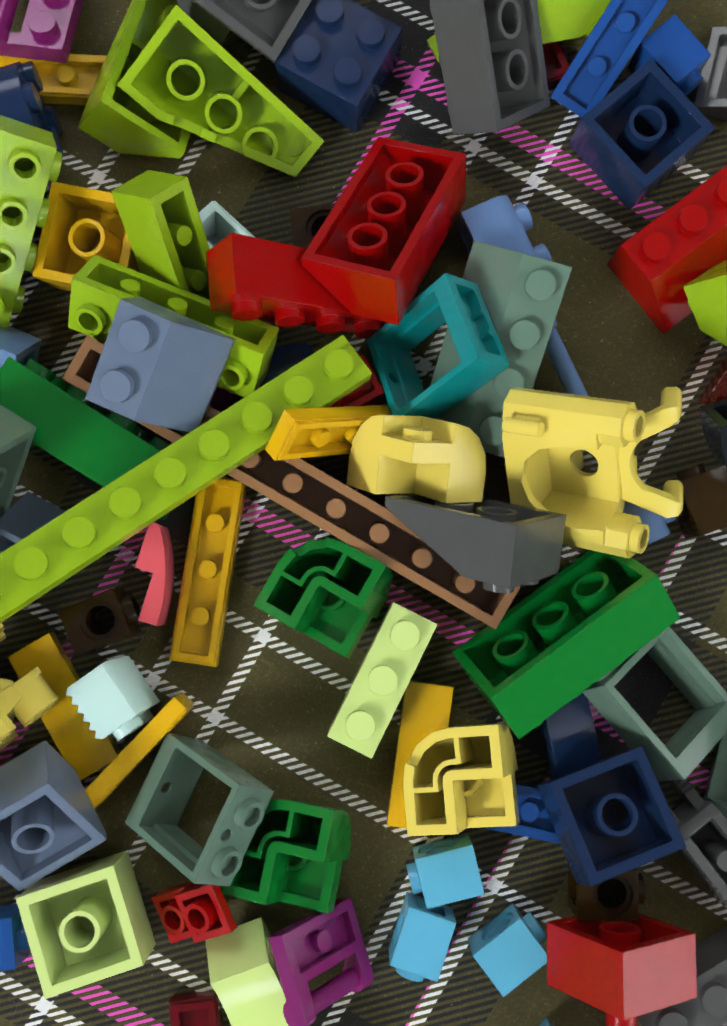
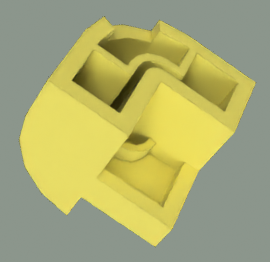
[346,415,486,503]
[403,723,520,836]

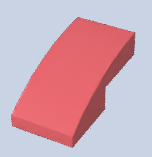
[135,523,175,626]

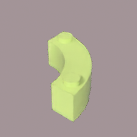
[205,917,289,1026]

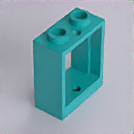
[367,273,510,419]

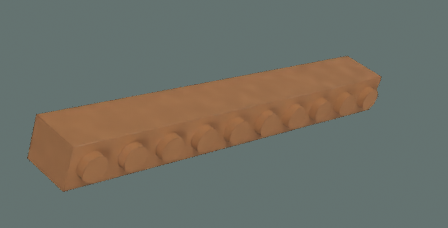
[62,335,520,630]

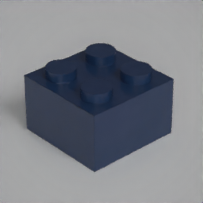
[275,0,402,133]
[569,59,715,210]
[536,746,687,886]

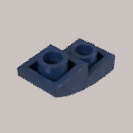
[538,693,600,780]

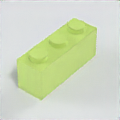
[327,602,438,759]

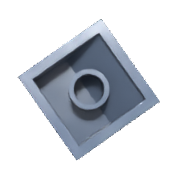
[85,297,235,432]
[0,740,107,891]

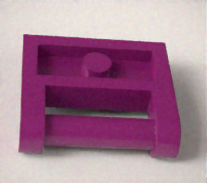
[0,0,84,63]
[268,897,374,1026]

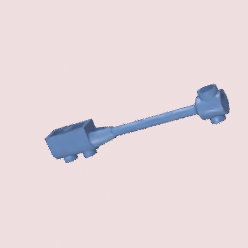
[456,195,676,545]

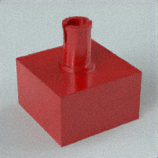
[547,913,697,1026]

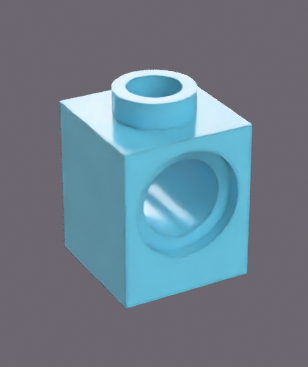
[406,833,485,909]
[388,892,456,982]
[468,903,547,997]

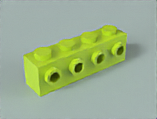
[0,115,62,329]
[68,255,280,397]

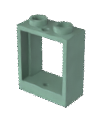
[583,626,727,781]
[125,732,274,886]

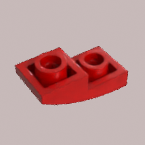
[152,881,237,943]

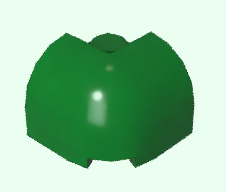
[253,537,393,659]
[221,800,351,914]

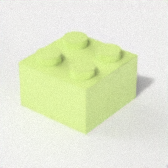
[15,850,156,999]

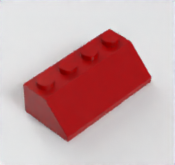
[301,137,466,325]
[607,166,727,334]

